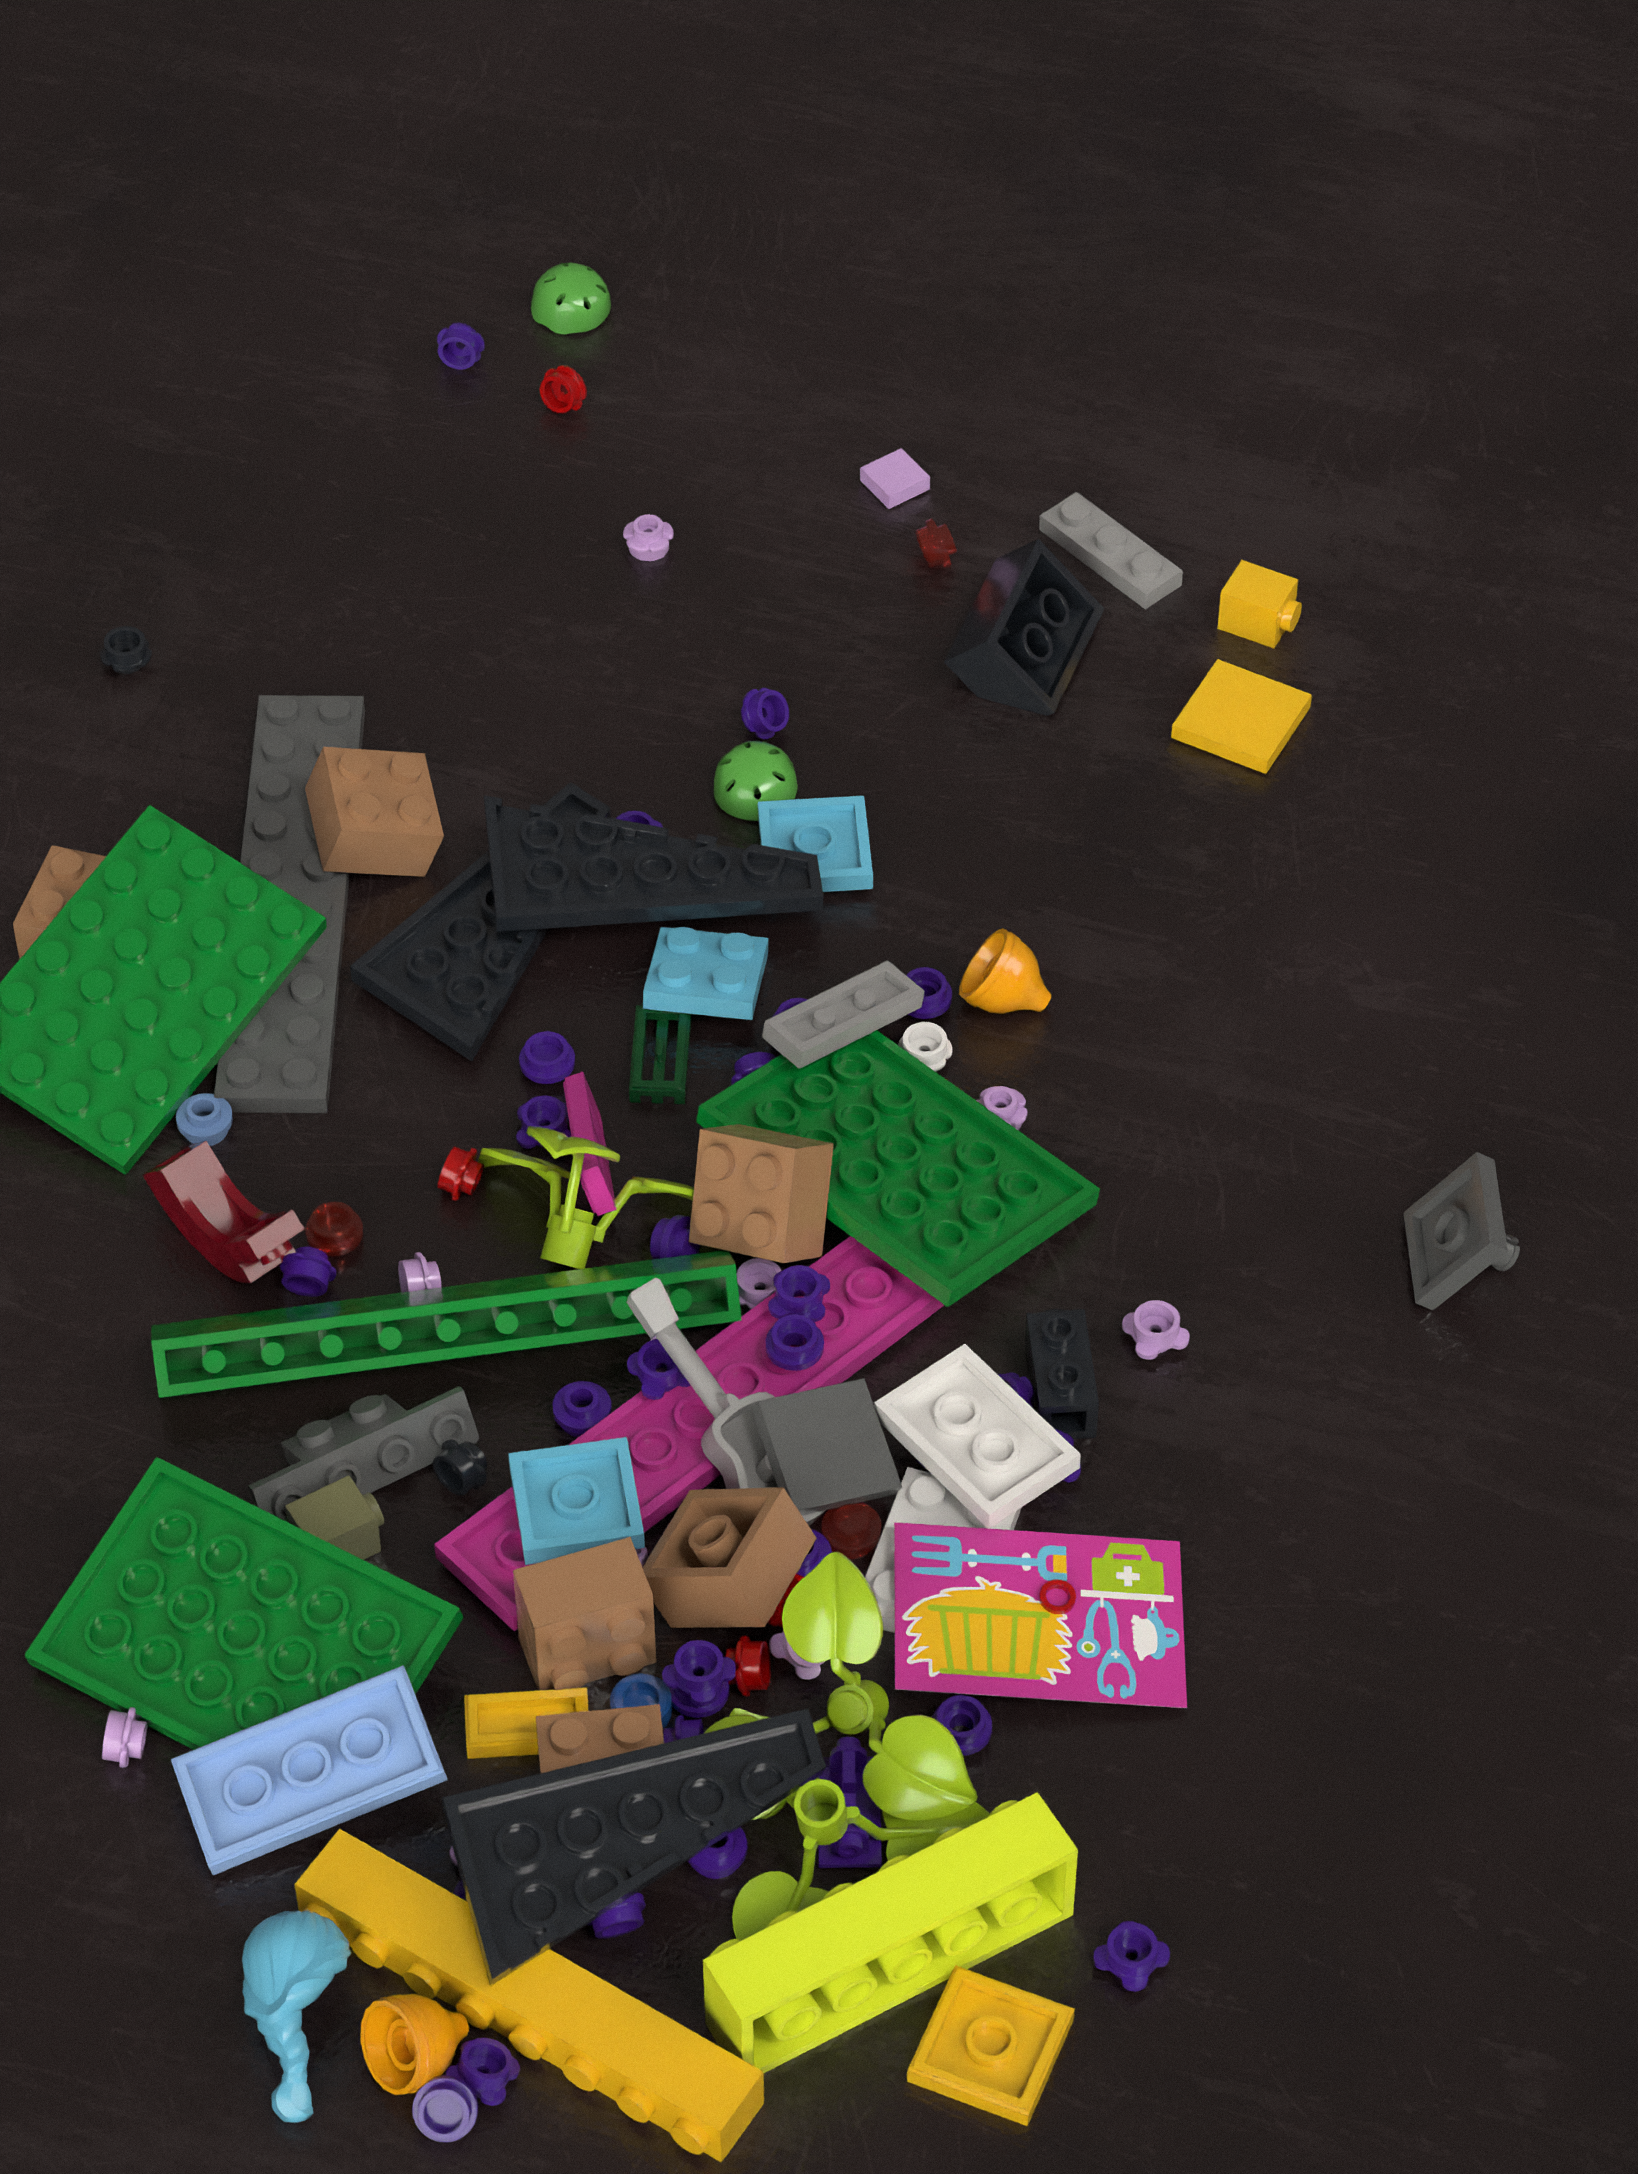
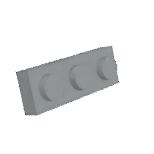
[1039,492,1183,610]
[762,960,925,1069]

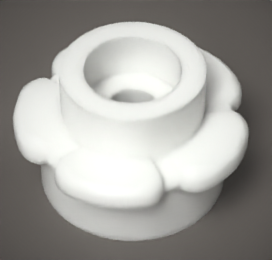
[898,1022,952,1072]

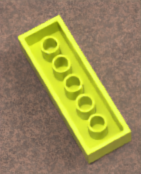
[703,1792,1078,2073]

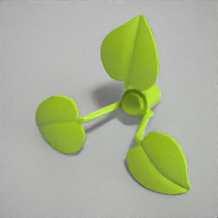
[478,1126,694,1269]
[705,1552,978,1820]
[730,1708,989,1940]

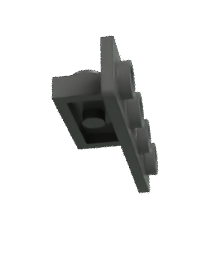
[248,1386,479,1522]

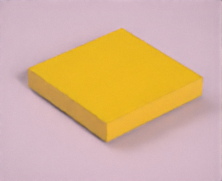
[1171,659,1312,774]
[907,1965,1075,2126]

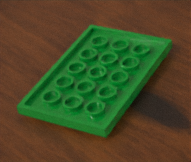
[0,805,327,1175]
[696,1030,1100,1307]
[24,1457,464,1750]

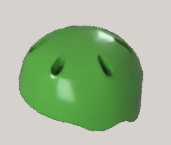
[531,263,611,335]
[714,741,798,821]

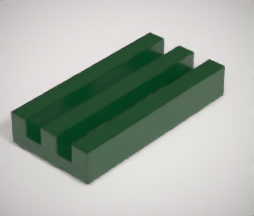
[629,1005,691,1104]

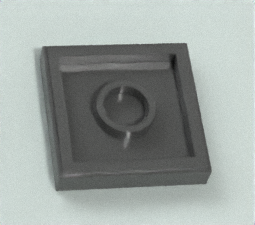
[752,1378,902,1516]

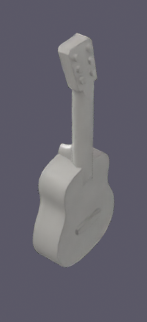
[627,1278,826,1526]

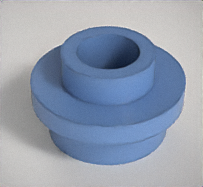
[176,1093,233,1146]

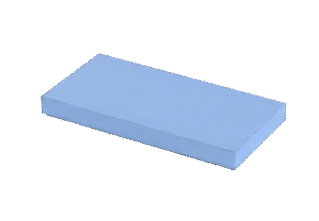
[171,1665,448,1875]

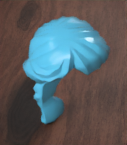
[242,1911,352,2123]

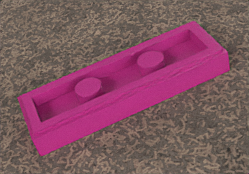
[563,1072,617,1216]

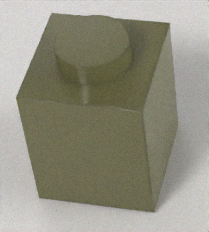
[285,1475,384,1560]

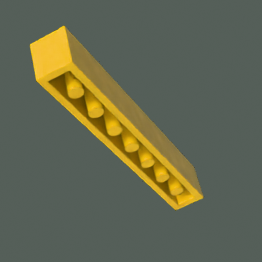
[295,1829,764,2163]

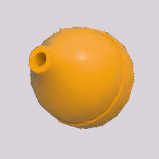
[959,928,1051,1014]
[361,1994,469,2095]

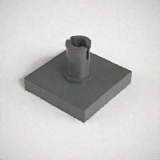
[1403,1152,1520,1310]

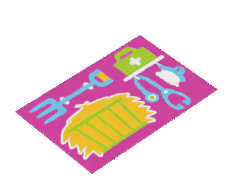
[894,1522,1187,1708]

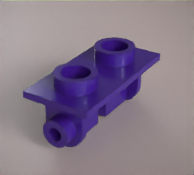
[819,1737,882,1868]

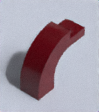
[143,1141,304,1283]

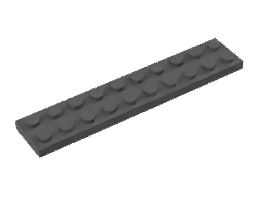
[214,695,365,1113]

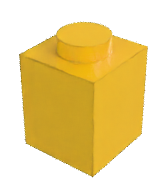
[1218,560,1302,648]

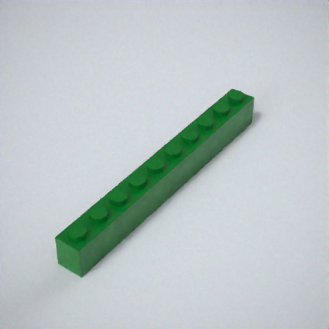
[151,1250,742,1398]

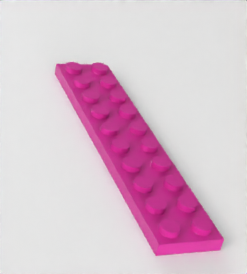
[434,1236,944,1631]

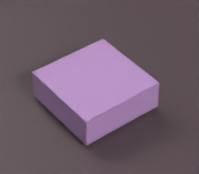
[860,448,930,509]

